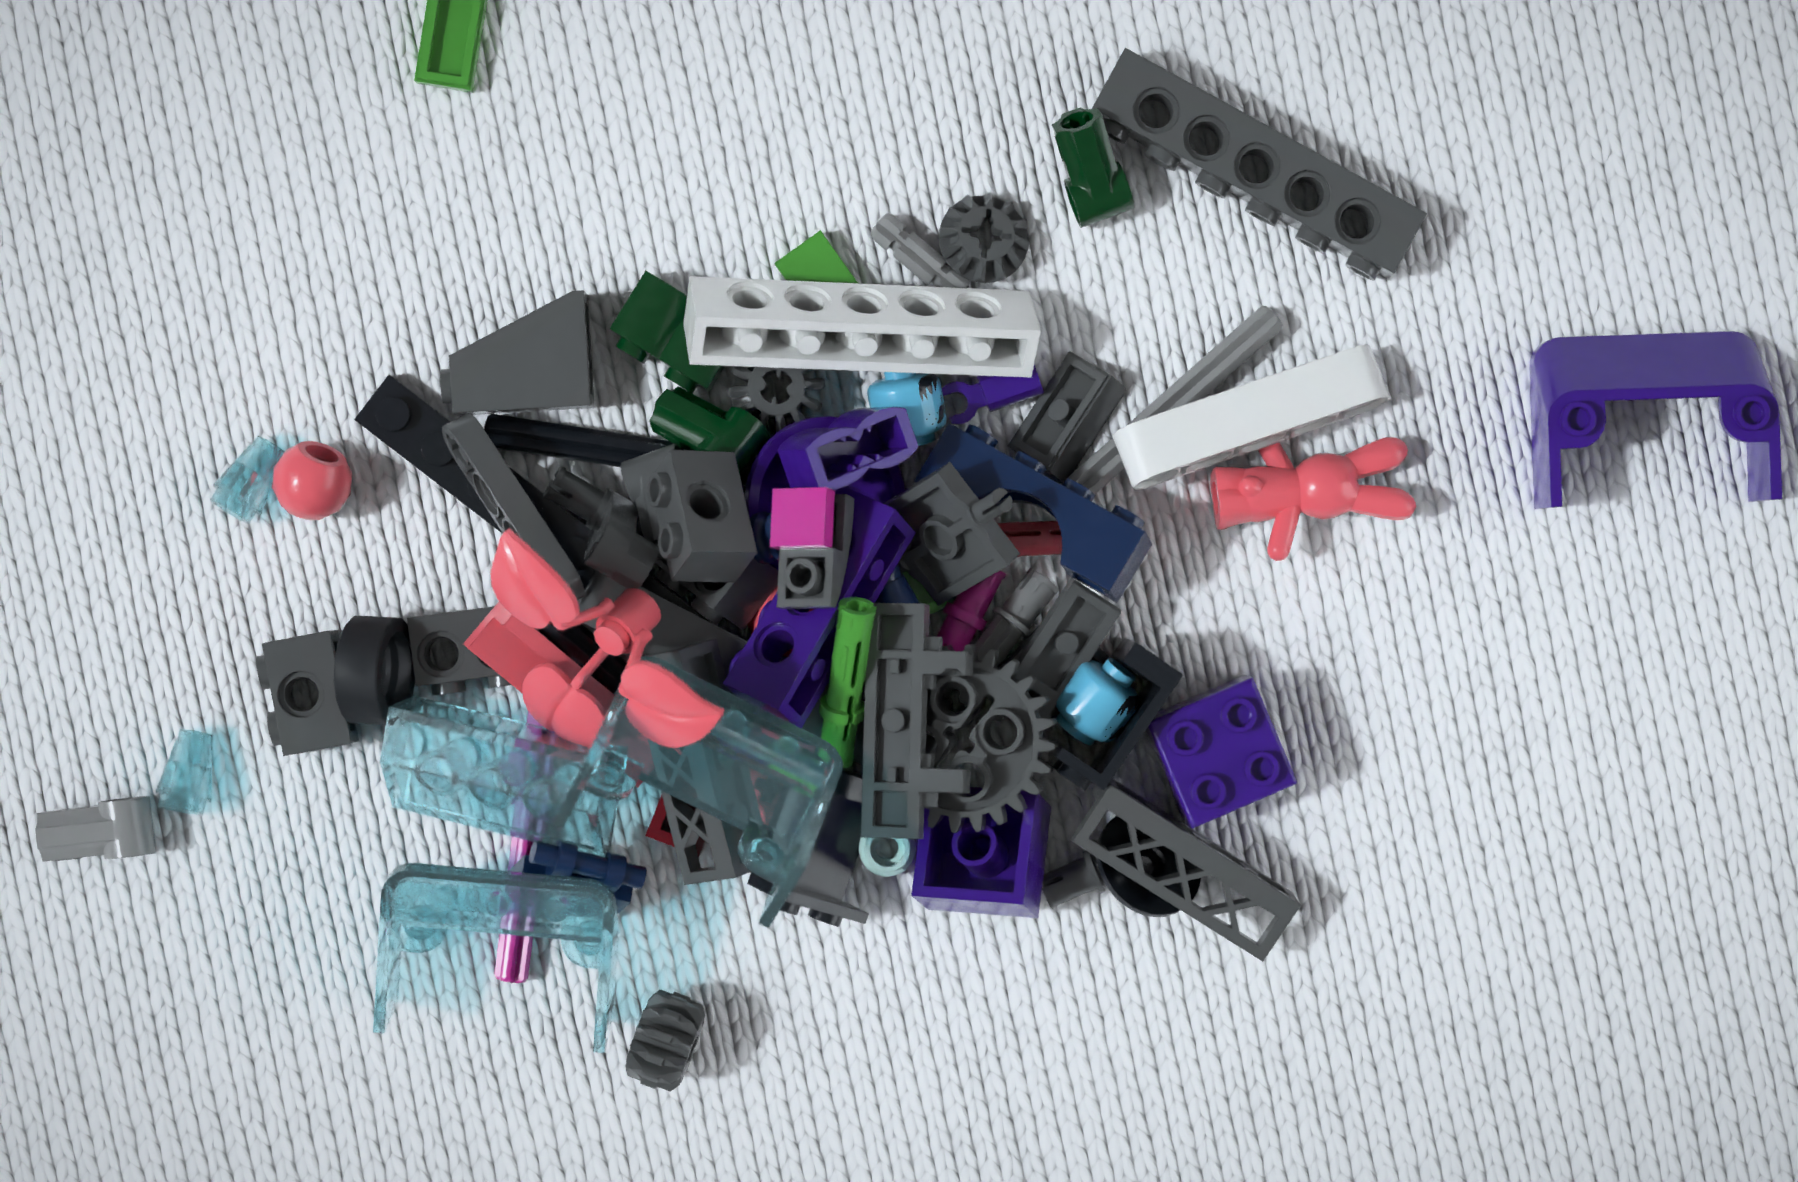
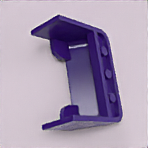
[1529,331,1782,509]

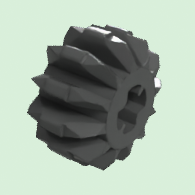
[728,366,826,433]
[625,990,705,1092]

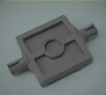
[883,462,1020,606]

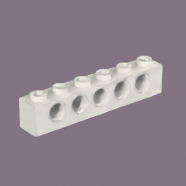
[683,276,1041,378]

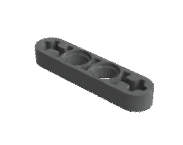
[442,413,585,600]

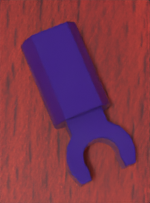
[942,365,1043,425]

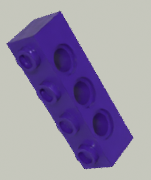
[723,487,915,731]

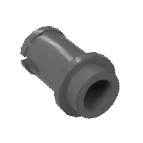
[1042,850,1106,909]

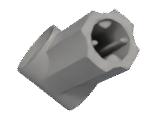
[35,796,156,862]

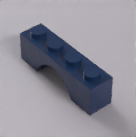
[914,423,1152,603]

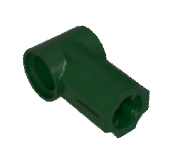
[1052,107,1135,228]
[649,386,770,477]

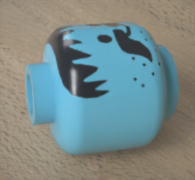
[867,372,947,446]
[1056,658,1140,746]

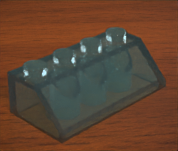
[380,696,628,857]

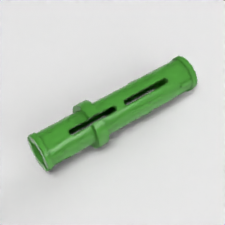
[816,597,877,769]

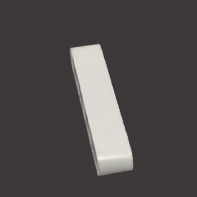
[1112,344,1391,490]

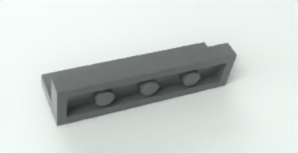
[640,638,772,885]
[1071,778,1301,962]

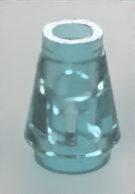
[210,435,285,524]
[155,729,213,815]

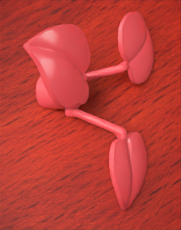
[491,528,725,748]

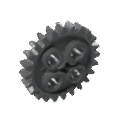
[924,644,1058,833]

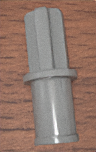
[975,568,1059,666]

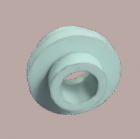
[859,837,916,877]

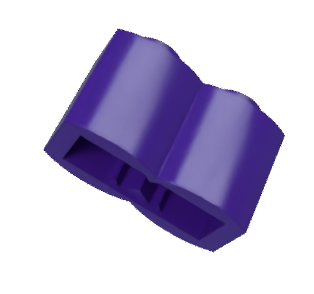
[777,407,919,490]

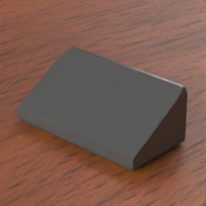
[1008,351,1126,482]

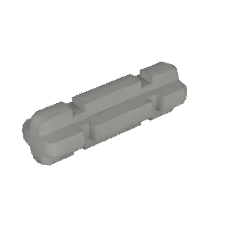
[870,213,970,288]

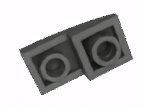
[777,494,855,609]

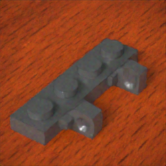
[861,603,974,839]

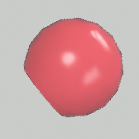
[272,441,352,521]

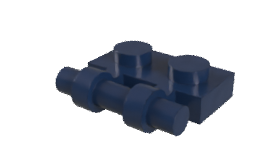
[504,840,647,919]

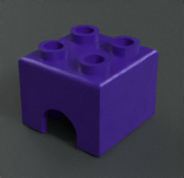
[1145,675,1298,829]

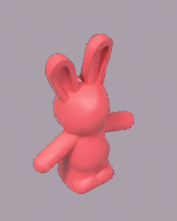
[1210,437,1416,561]

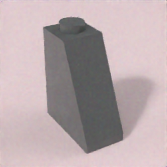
[440,290,595,416]

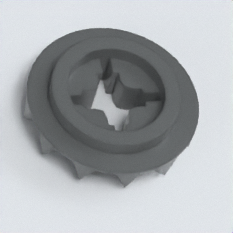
[939,192,1030,283]

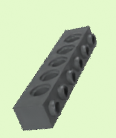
[1092,47,1427,281]

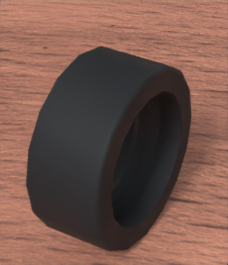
[334,616,415,725]

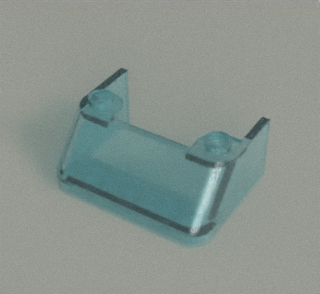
[552,656,843,928]
[373,863,619,1053]

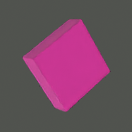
[770,487,835,550]

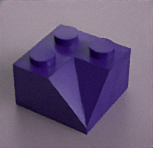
[911,787,1051,918]

